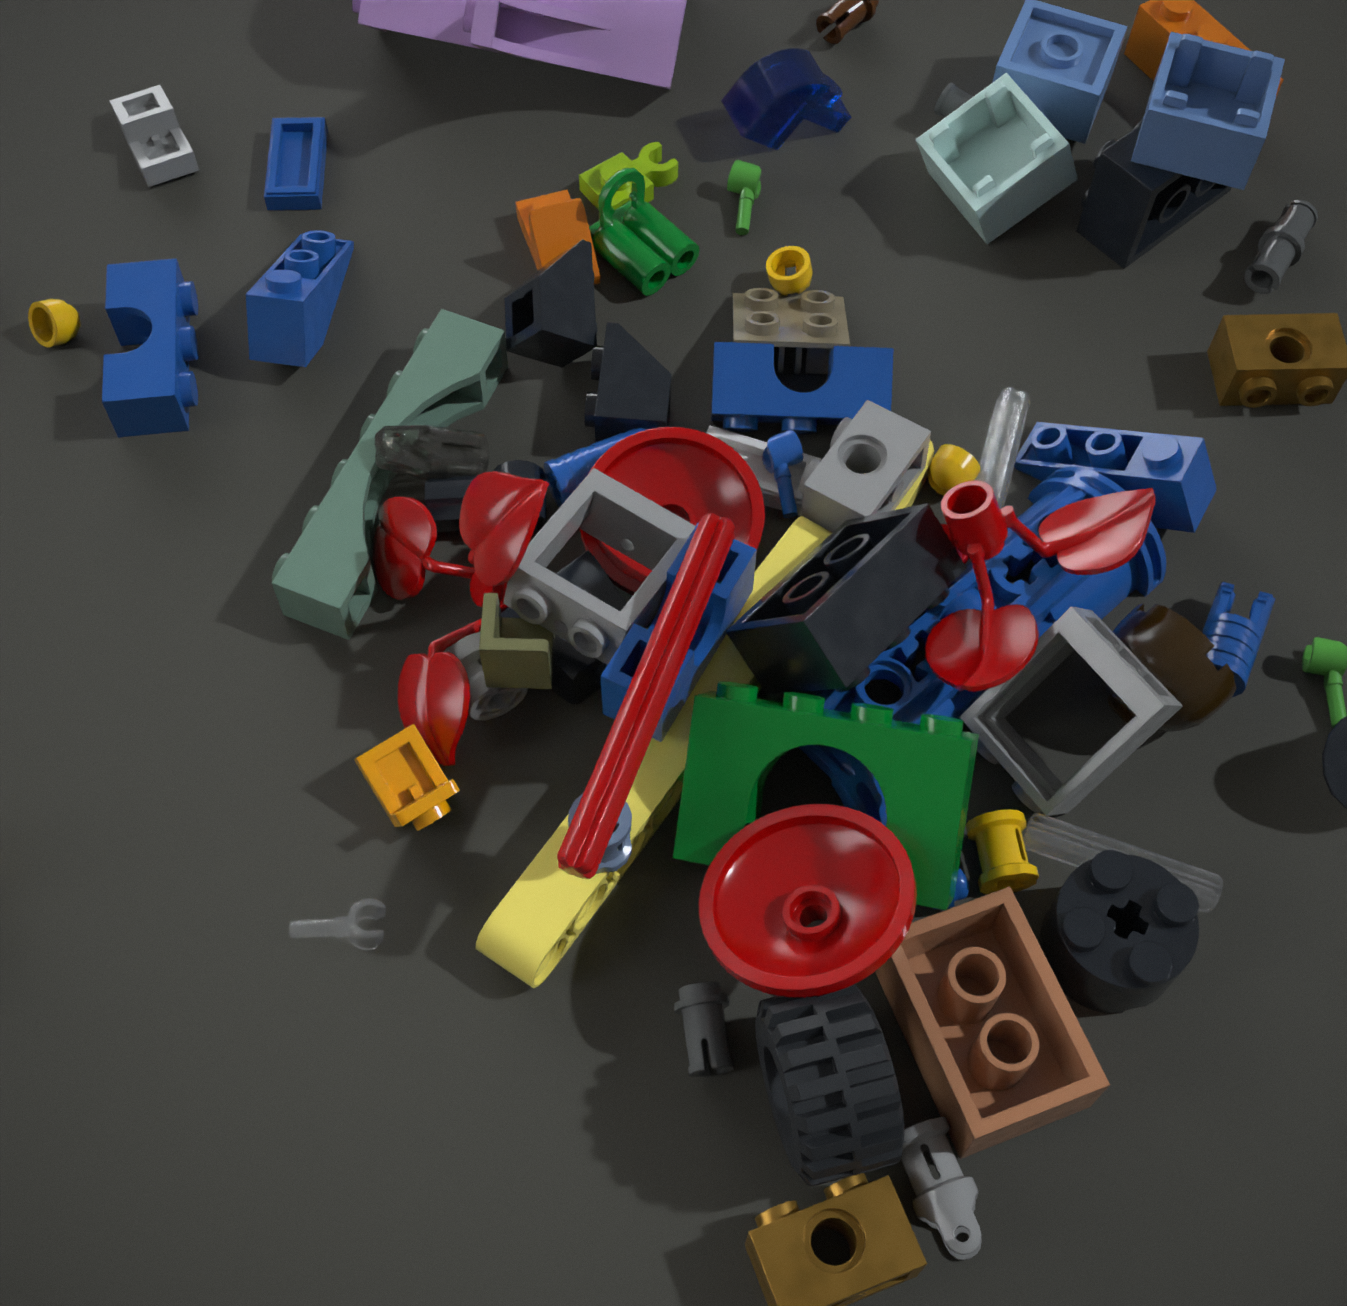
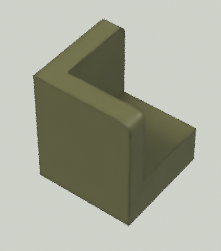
[479,593,555,689]

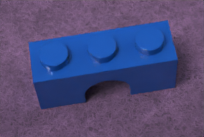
[102,258,198,438]
[711,342,894,434]
[601,523,757,742]

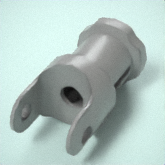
[901,1117,982,1260]

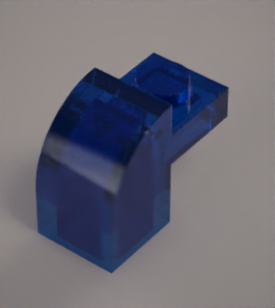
[721,48,852,150]

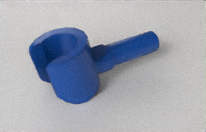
[762,430,804,518]

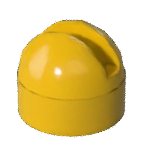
[766,246,813,296]
[28,299,81,348]
[928,444,981,496]

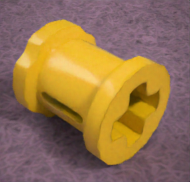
[965,809,1039,894]

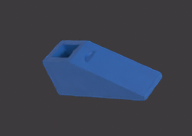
[246,230,354,367]
[1013,422,1217,533]

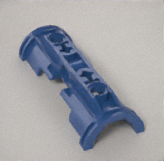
[799,466,1166,826]

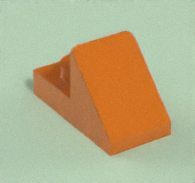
[515,190,600,285]

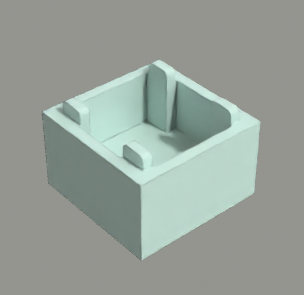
[916,73,1078,244]

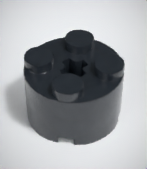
[1040,850,1199,1014]

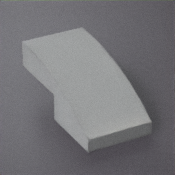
[110,85,200,187]

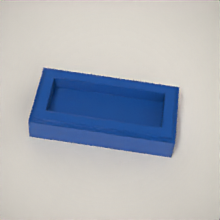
[264,117,328,210]

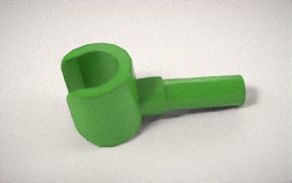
[727,160,761,235]
[1302,637,1347,728]

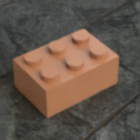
[875,886,1110,1159]

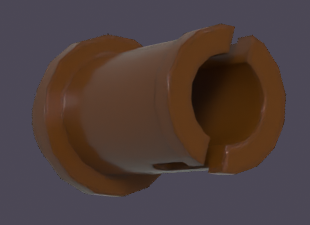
[816,0,879,44]

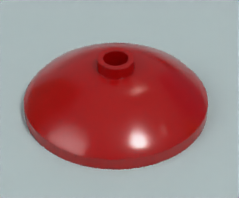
[580,427,765,595]
[699,804,917,997]

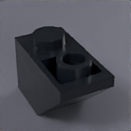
[504,239,598,368]
[584,322,671,443]

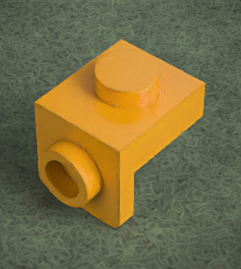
[354,724,460,831]

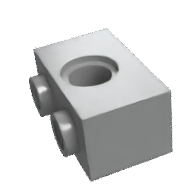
[798,400,931,532]

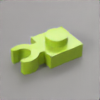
[579,142,678,210]

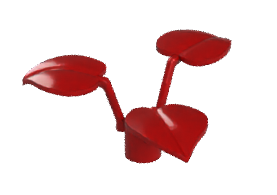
[373,471,549,766]
[925,480,1156,692]

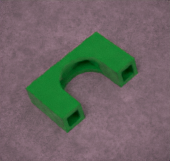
[673,681,979,910]

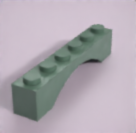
[272,309,508,640]

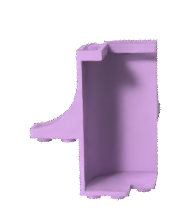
[352,0,687,90]

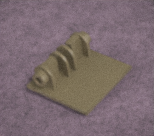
[733,288,850,374]

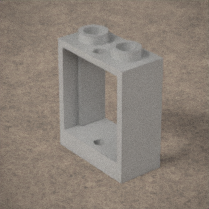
[503,468,695,665]
[960,606,1183,816]

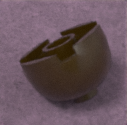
[1104,603,1237,732]

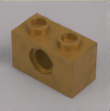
[1207,313,1347,408]
[745,1173,927,1306]

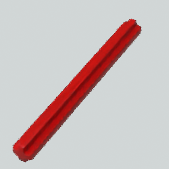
[557,513,735,879]

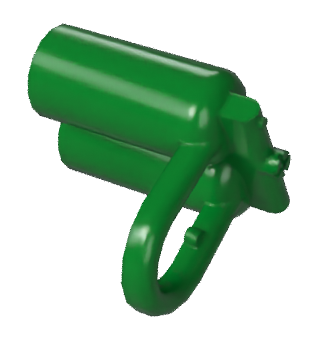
[589,168,700,296]

